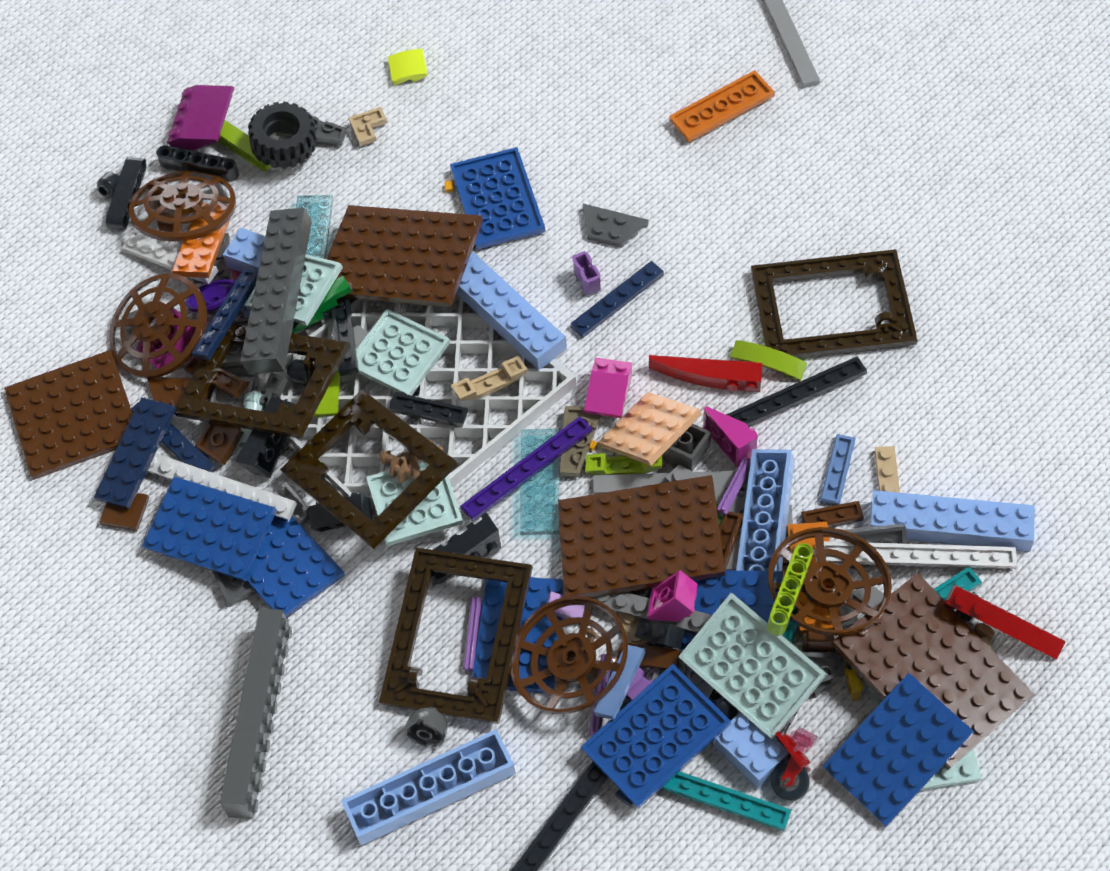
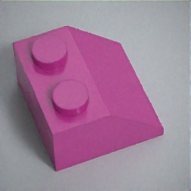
[647,570,697,622]

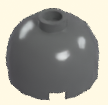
[404,707,447,747]

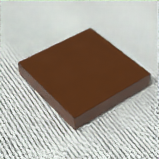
[195,422,244,465]
[100,493,149,531]

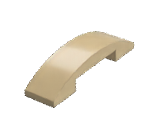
[451,356,528,401]

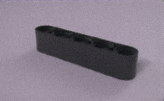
[156,145,240,181]
[106,157,146,230]

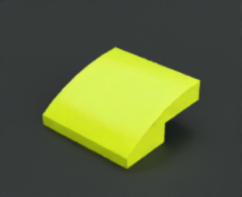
[388,49,428,86]

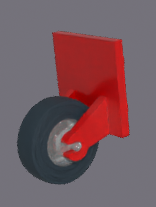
[771,731,812,801]

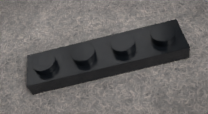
[389,392,468,428]

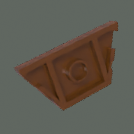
[147,377,215,407]

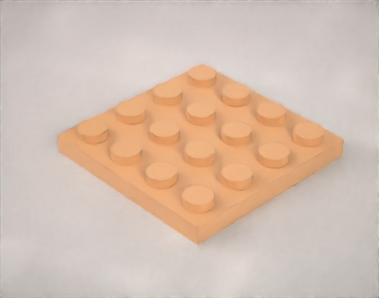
[598,392,702,466]

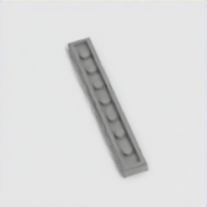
[763,0,820,88]
[593,471,749,494]

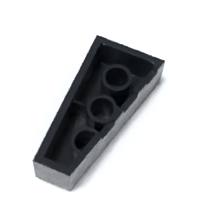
[235,397,294,479]
[430,512,501,586]

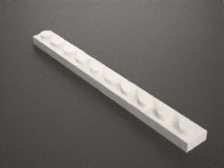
[147,454,297,521]
[815,541,1017,569]

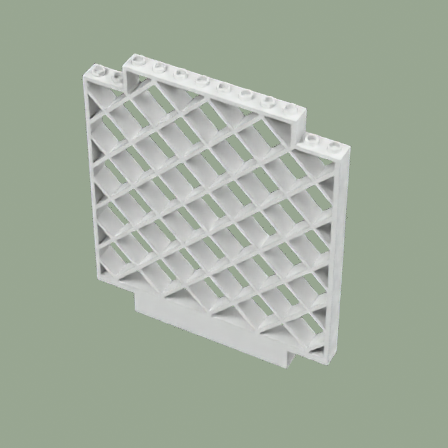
[258,294,576,510]

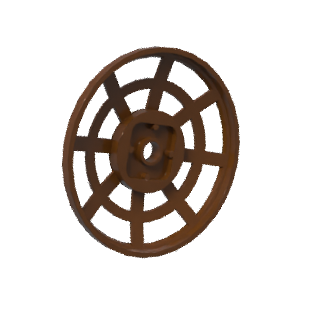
[129,171,236,242]
[109,273,207,379]
[768,527,892,636]
[511,596,628,714]

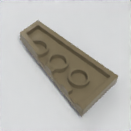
[560,406,601,477]

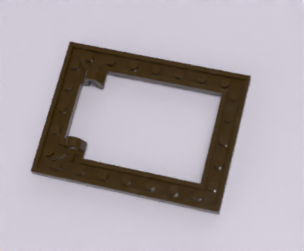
[751,249,918,358]
[174,324,350,439]
[280,390,458,550]
[379,547,533,724]

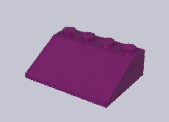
[167,85,235,151]

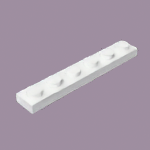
[122,234,218,285]

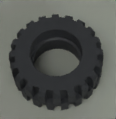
[248,101,317,169]

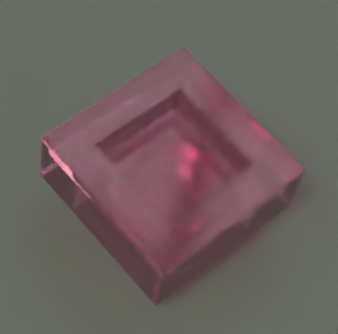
[792,727,819,748]

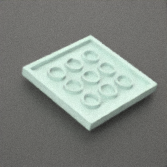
[245,254,343,325]
[356,309,450,396]
[366,461,463,546]

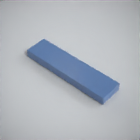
[820,434,856,506]
[594,645,646,720]

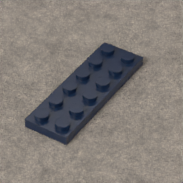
[94,397,176,509]

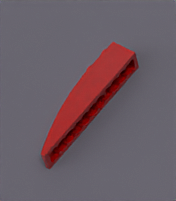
[649,355,762,393]
[944,584,1066,660]

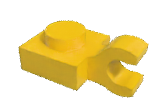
[845,664,864,701]

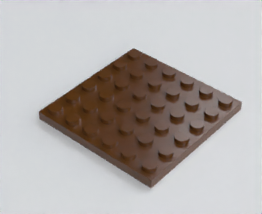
[4,350,133,480]

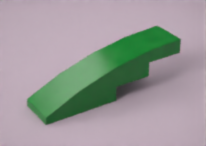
[292,276,352,334]

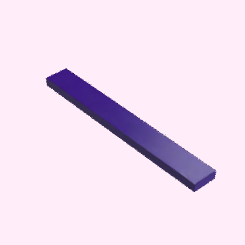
[460,416,593,522]

